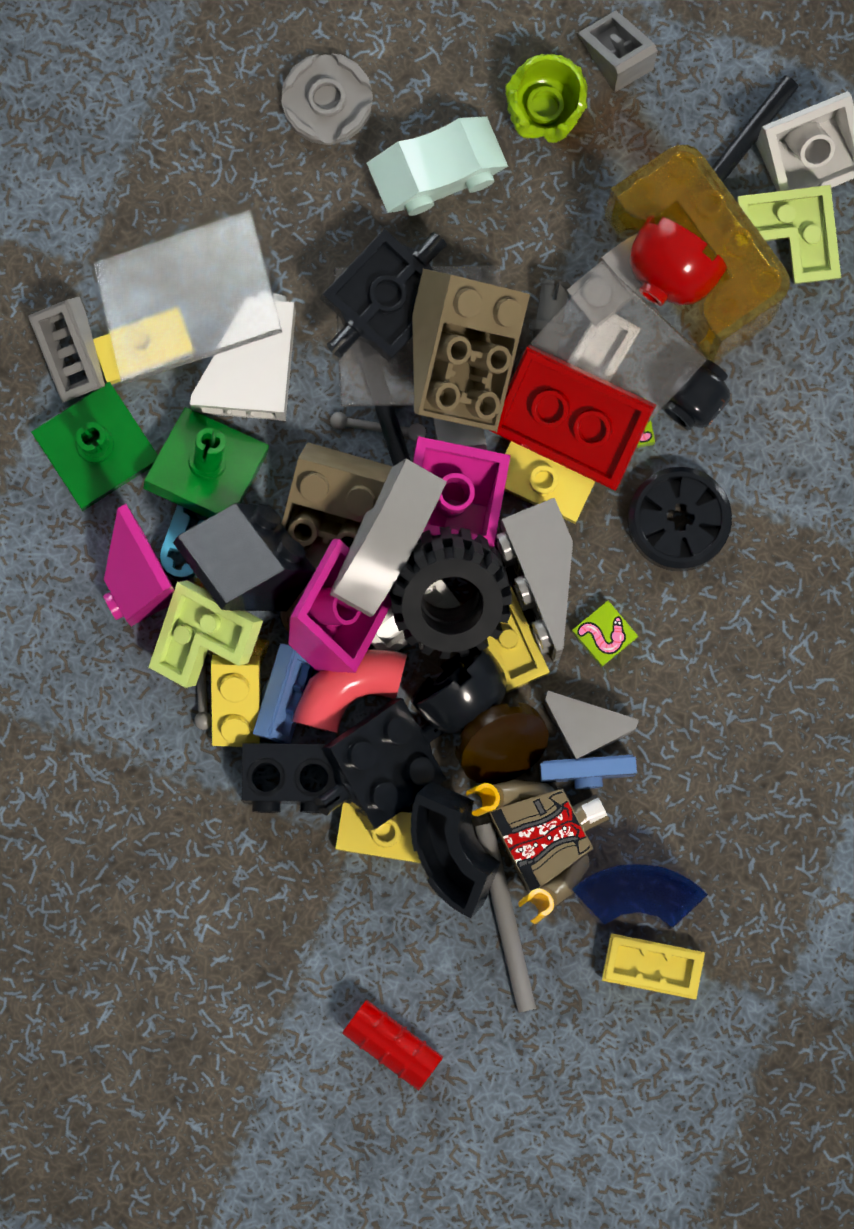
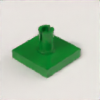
[31,382,158,511]
[143,407,269,519]

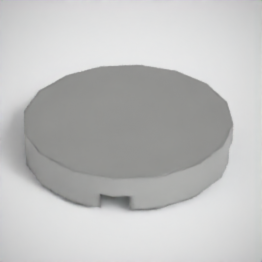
[281,53,373,145]

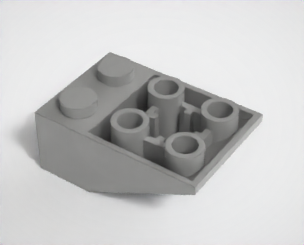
[495,498,573,662]

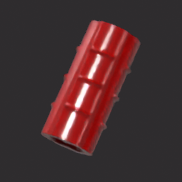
[342,1000,443,1091]

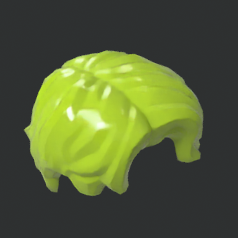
[505,54,588,143]

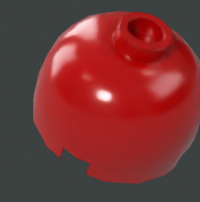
[630,215,728,306]

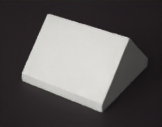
[756,91,854,191]

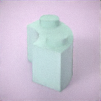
[367,117,508,216]

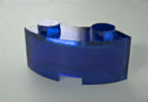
[570,864,708,930]

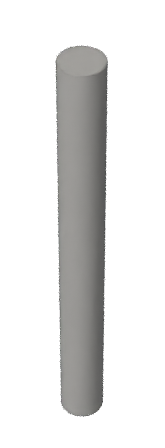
[475,823,536,1013]

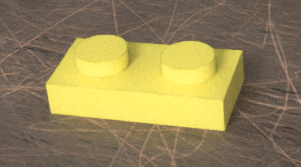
[487,587,550,693]
[211,655,260,747]

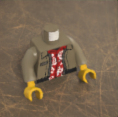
[466,779,609,924]

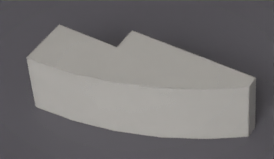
[330,458,447,617]

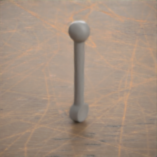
[330,412,426,442]
[194,661,212,730]

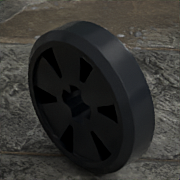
[628,467,732,571]

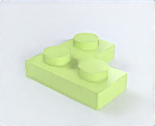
[737,185,841,284]
[148,580,263,688]

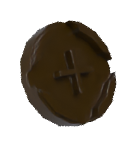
[455,703,549,785]

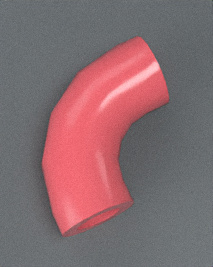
[292,649,407,734]

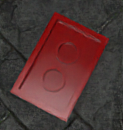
[489,345,656,491]

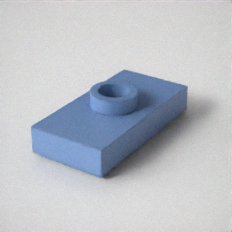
[253,643,313,744]
[539,755,637,789]

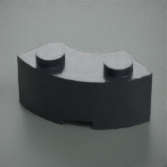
[411,782,501,918]

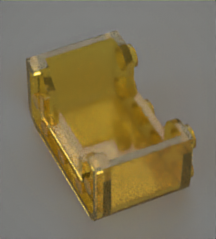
[605,145,790,363]

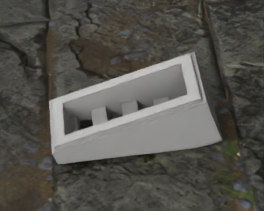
[28,297,105,403]

